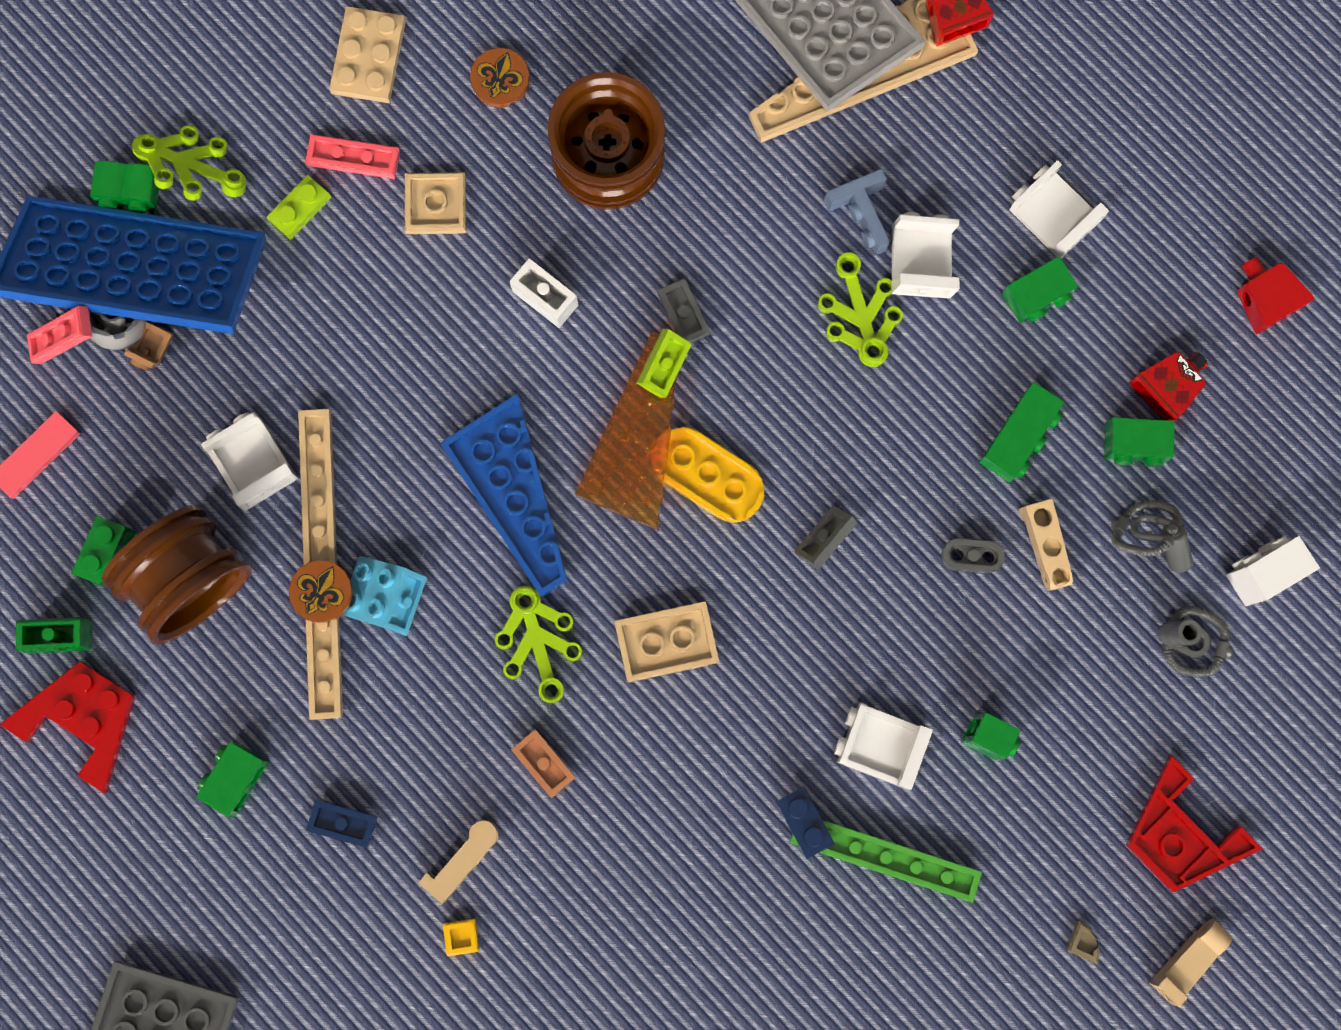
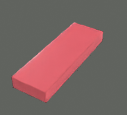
[305,134,400,179]
[27,306,92,364]
[0,411,81,499]

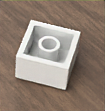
[1226,536,1320,606]

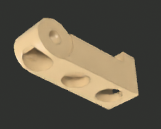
[1019,498,1073,591]
[418,820,499,904]
[1149,919,1233,1008]

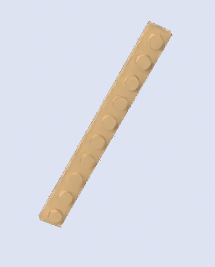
[298,409,343,720]

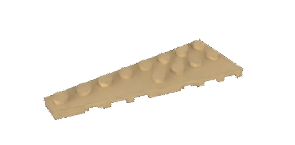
[749,0,978,143]

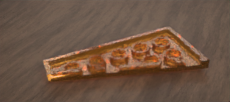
[575,331,678,531]

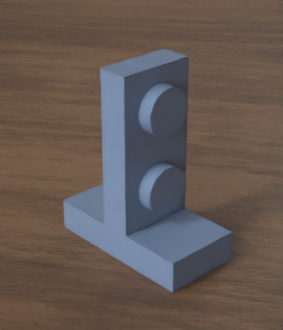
[824,169,890,256]

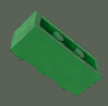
[979,382,1064,483]

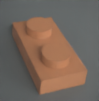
[511,729,576,798]

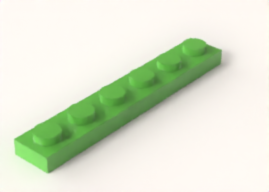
[789,820,982,903]

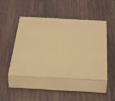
[405,172,466,234]

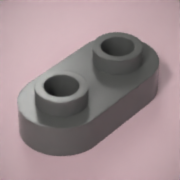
[941,539,1005,573]

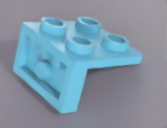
[343,556,427,636]

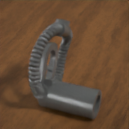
[1111,500,1193,573]
[1158,605,1233,677]

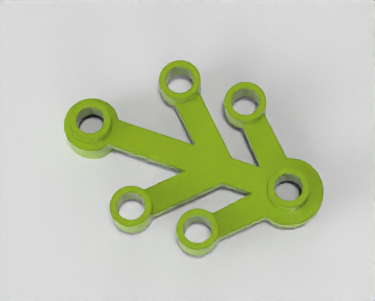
[132,125,246,201]
[817,252,903,367]
[495,586,582,703]

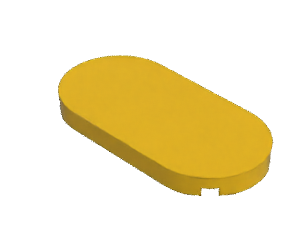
[652,427,764,522]

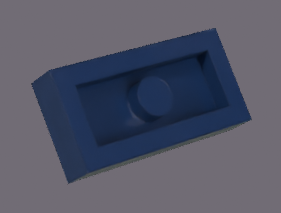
[775,787,835,859]
[306,800,378,848]

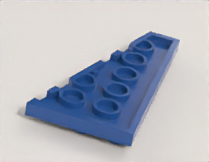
[440,393,567,598]

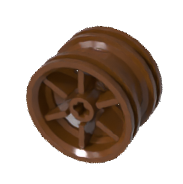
[548,72,665,210]
[101,505,252,645]

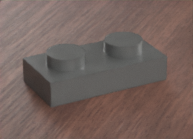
[657,278,710,343]
[794,505,858,570]

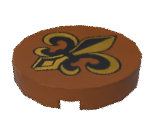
[470,48,530,108]
[289,560,353,623]

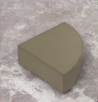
[1065,921,1100,964]

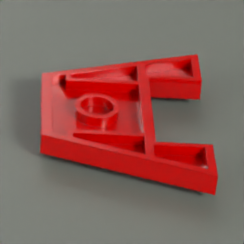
[0,662,135,793]
[1126,756,1263,892]

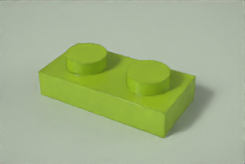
[266,175,332,240]
[637,329,692,398]

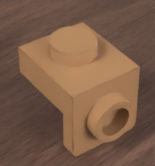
[124,321,175,370]

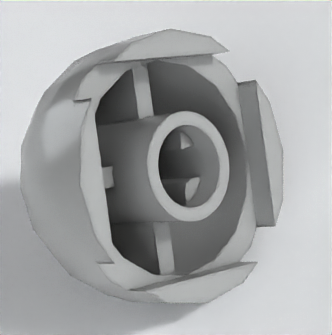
[89,312,146,350]

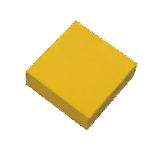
[443,918,480,956]

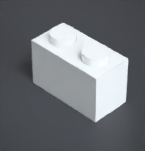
[510,258,578,328]

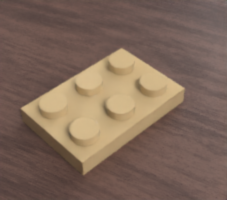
[329,6,406,103]
[614,601,719,683]

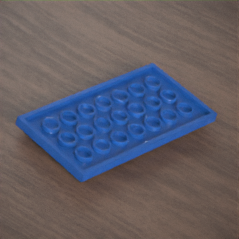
[0,195,266,334]

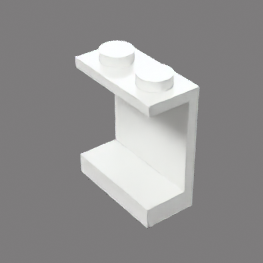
[1009,161,1109,259]
[892,212,960,298]

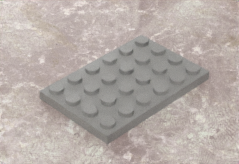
[735,0,925,112]

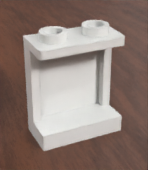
[201,412,298,511]
[834,703,933,790]

